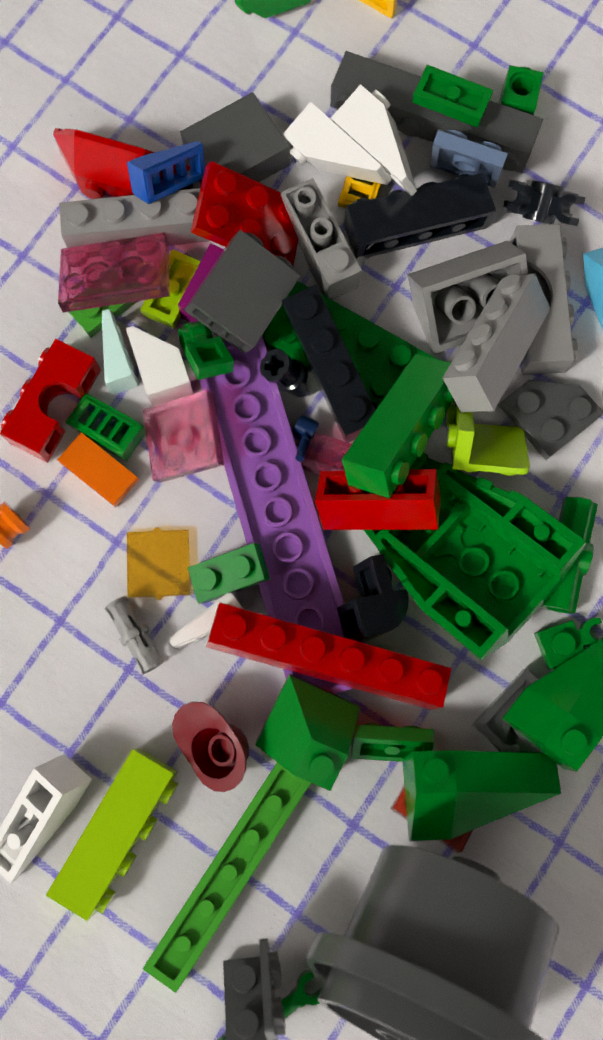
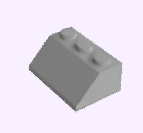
[407,240,528,354]

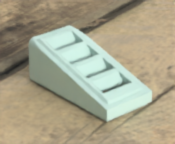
[102,309,139,394]

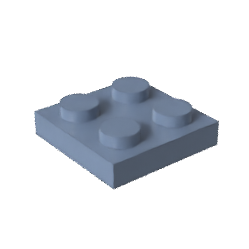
[430,130,508,188]

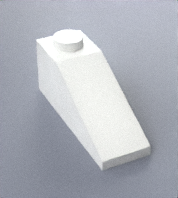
[331,84,417,196]
[282,102,392,185]
[0,754,92,884]

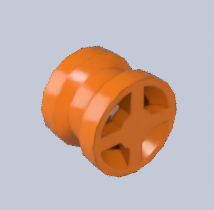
[0,501,30,549]

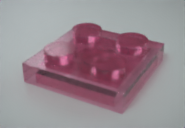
[143,390,224,483]

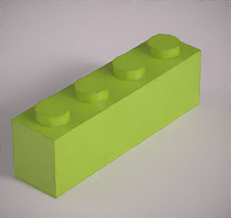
[46,748,179,921]

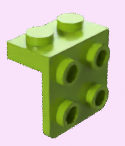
[445,403,530,476]

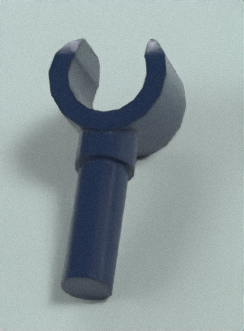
[293,414,319,462]

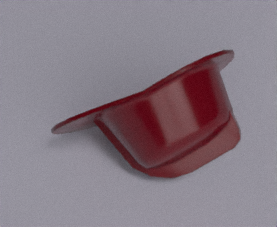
[172,701,249,792]

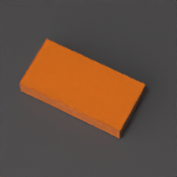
[57,432,139,508]

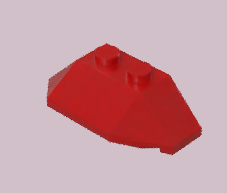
[53,128,193,199]

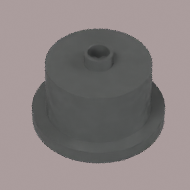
[305,845,559,1040]

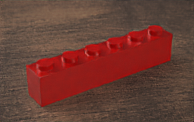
[206,602,452,710]

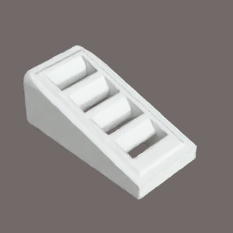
[169,593,243,649]

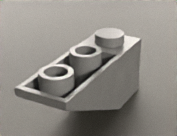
[281,178,362,300]

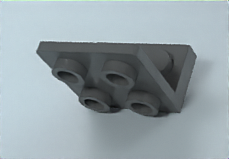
[223,938,286,1040]

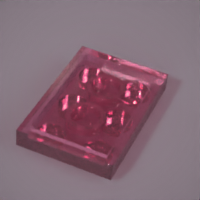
[58,232,170,313]

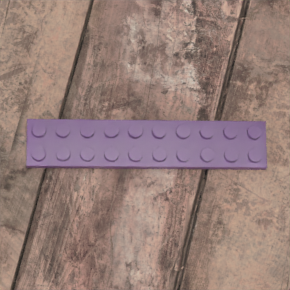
[199,336,354,694]

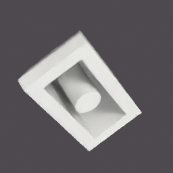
[126,326,197,407]

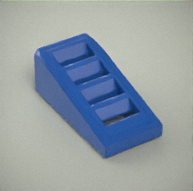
[127,141,205,204]

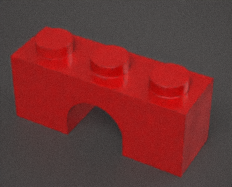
[0,338,101,463]

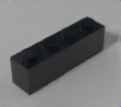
[343,173,496,258]
[282,285,376,444]

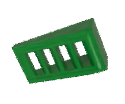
[65,393,147,462]

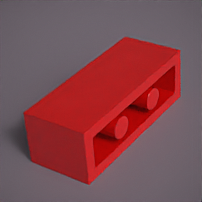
[315,469,441,530]

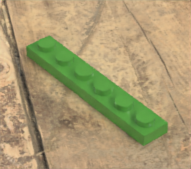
[143,762,311,993]

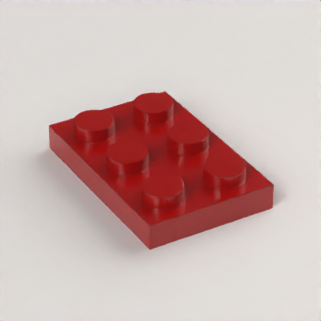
[191,161,298,265]

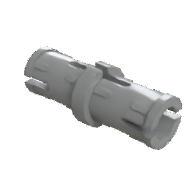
[105,596,165,674]

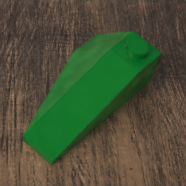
[402,750,561,842]

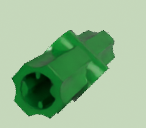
[541,496,598,615]

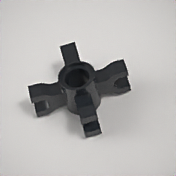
[503,180,586,226]

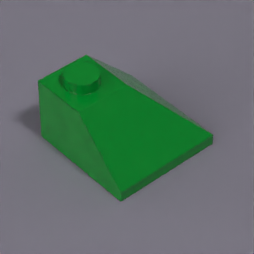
[255,673,360,791]

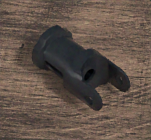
[260,349,310,397]

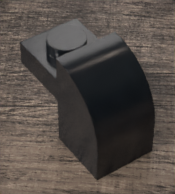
[337,554,409,642]

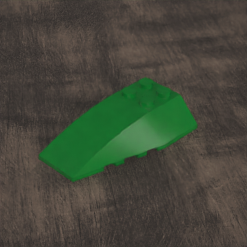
[364,453,587,660]

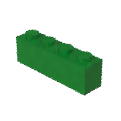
[342,354,456,499]

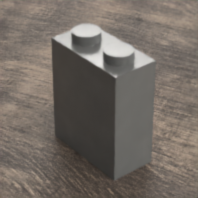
[180,92,290,186]
[184,229,301,354]

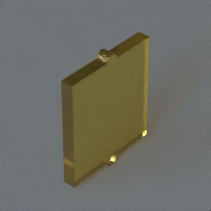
[127,527,190,600]

